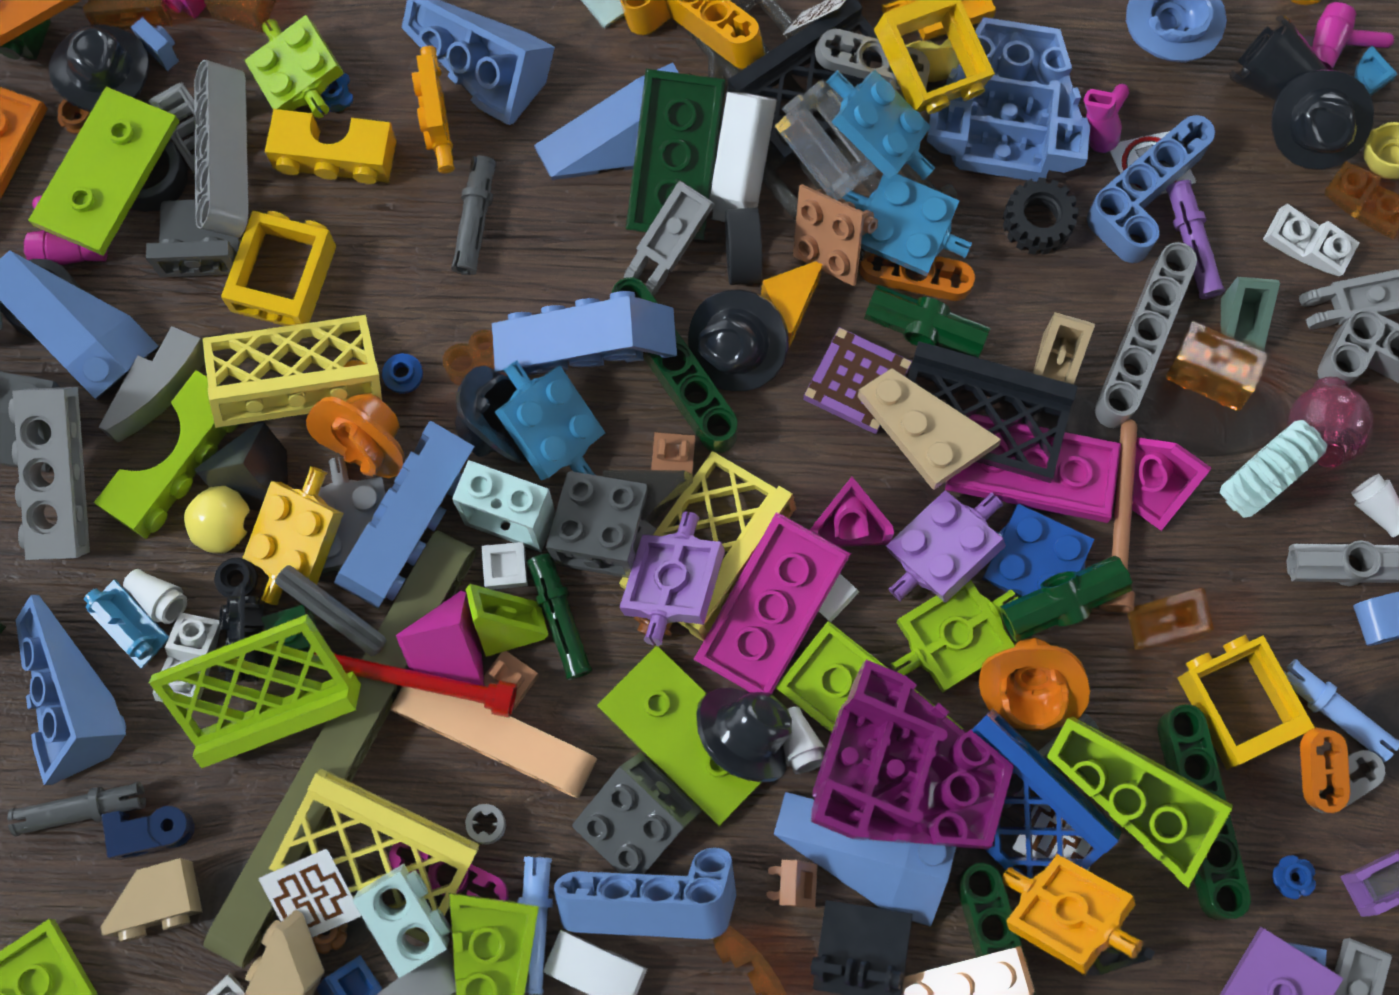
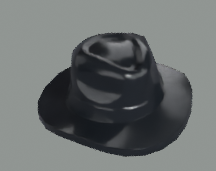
[49,24,150,113]
[1271,70,1374,169]
[688,289,788,391]
[455,365,527,463]
[696,688,792,782]

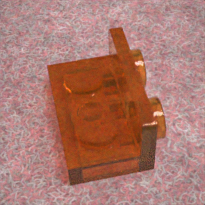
[1166,321,1268,411]

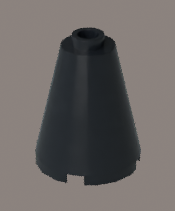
[1229,14,1328,101]

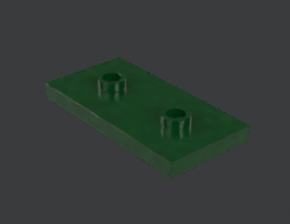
[626,69,726,240]

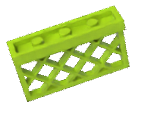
[149,614,361,769]

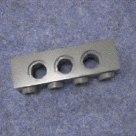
[8,387,90,560]

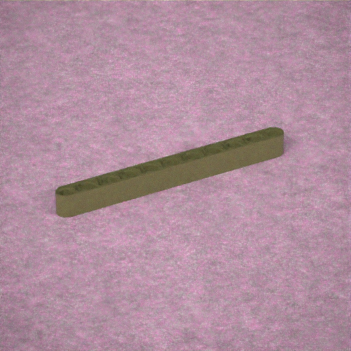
[203,530,476,968]

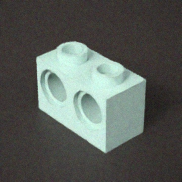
[352,864,451,978]

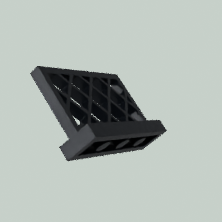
[726,0,882,162]
[908,341,1078,483]

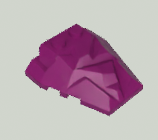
[811,659,1014,849]

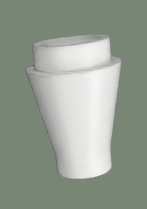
[1351,474,1399,537]
[123,569,187,624]
[783,707,826,774]

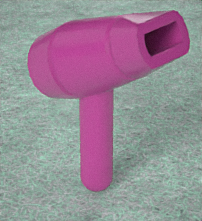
[1312,2,1394,70]
[1084,84,1130,153]
[23,196,108,265]

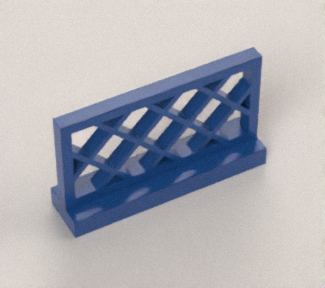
[972,708,1122,879]

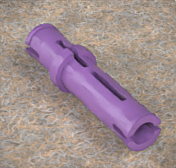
[1166,180,1225,299]

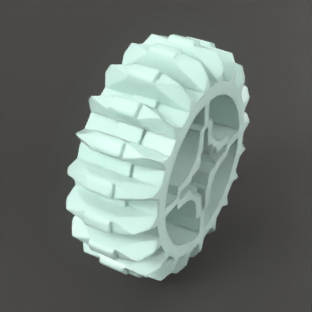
[1220,420,1328,518]

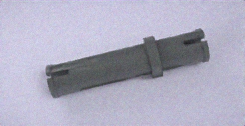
[451,155,496,275]
[7,781,146,837]

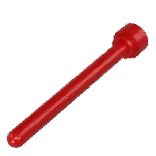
[314,652,517,718]

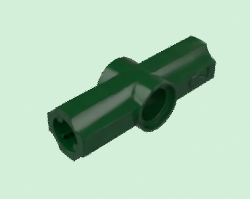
[864,285,991,358]
[1000,556,1132,642]

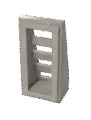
[149,83,195,173]

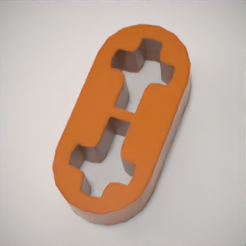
[1300,727,1350,813]

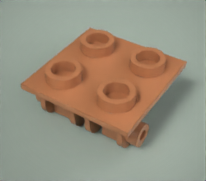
[793,184,878,286]

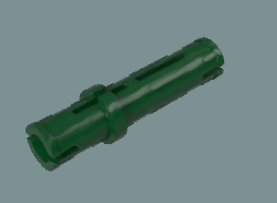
[526,553,593,680]

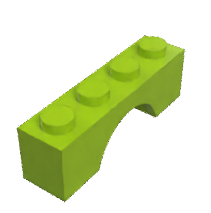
[94,370,239,539]

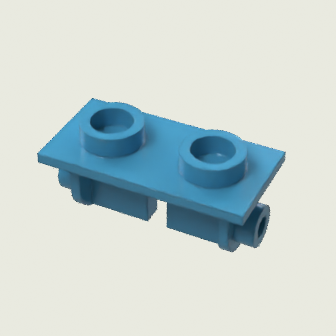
[84,579,169,668]

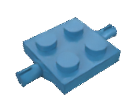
[826,70,935,180]
[842,174,972,276]
[495,359,605,480]

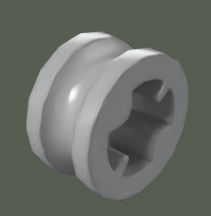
[465,804,506,845]

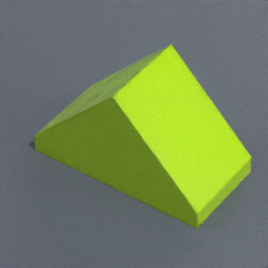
[466,584,549,656]

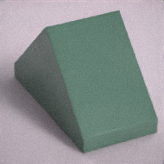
[1220,277,1280,357]

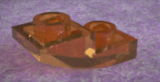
[1325,161,1399,240]
[712,925,787,995]

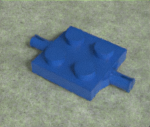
[982,504,1095,598]

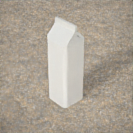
[710,92,776,222]

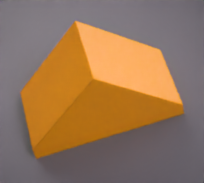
[761,261,823,348]

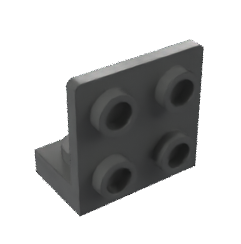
[146,200,241,277]
[546,471,648,578]
[572,752,702,874]

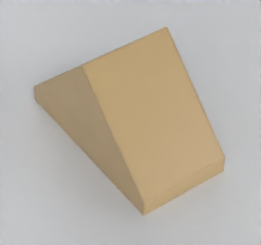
[1033,312,1095,385]

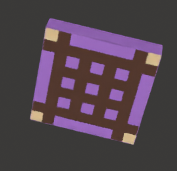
[803,327,912,434]

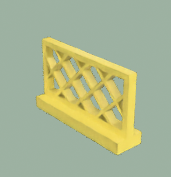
[202,315,382,428]
[619,451,796,641]
[269,768,479,944]

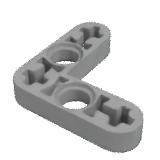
[815,29,930,115]

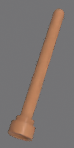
[1099,419,1137,613]

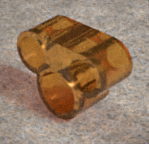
[443,329,495,385]

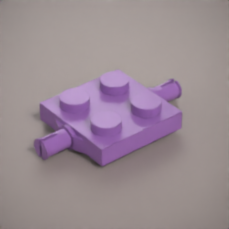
[886,490,1006,603]
[619,512,725,646]

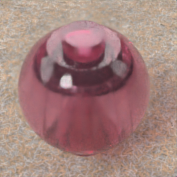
[1287,377,1374,467]

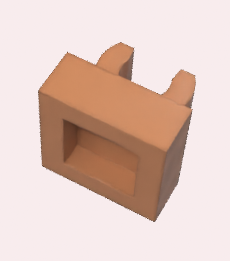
[651,432,695,479]
[484,651,539,710]
[767,860,817,909]

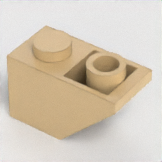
[101,858,202,942]
[245,910,324,995]

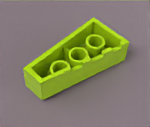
[1047,716,1232,888]

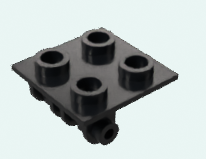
[218,583,264,683]
[810,900,913,995]

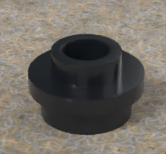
[214,558,258,598]

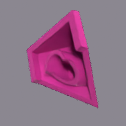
[1132,437,1211,531]
[810,477,894,547]
[396,591,485,686]

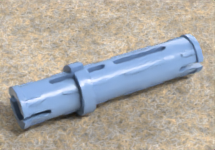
[1284,659,1399,762]
[518,857,553,994]

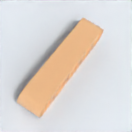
[390,686,597,798]

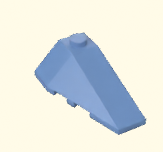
[402,0,555,125]
[0,251,159,400]
[16,595,126,785]

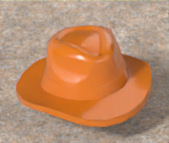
[306,393,405,479]
[979,637,1090,731]

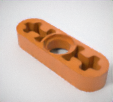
[859,250,975,301]

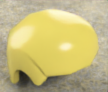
[905,39,960,83]
[1363,122,1399,180]
[184,486,250,554]

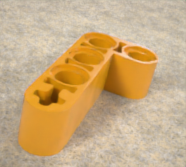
[620,0,765,69]

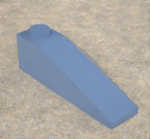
[534,63,678,180]
[774,792,956,926]

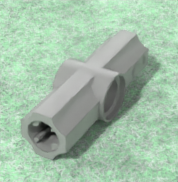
[1286,540,1399,586]

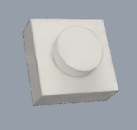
[482,542,528,590]

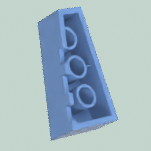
[492,291,677,375]
[334,420,474,608]

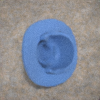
[1126,0,1227,62]

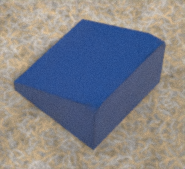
[317,955,383,995]

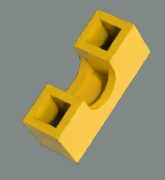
[265,109,397,184]

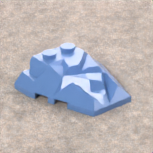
[927,17,1090,182]

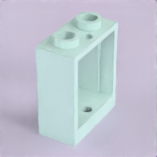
[452,460,556,553]

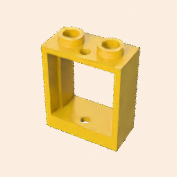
[874,0,995,114]
[221,211,336,326]
[1177,635,1315,770]

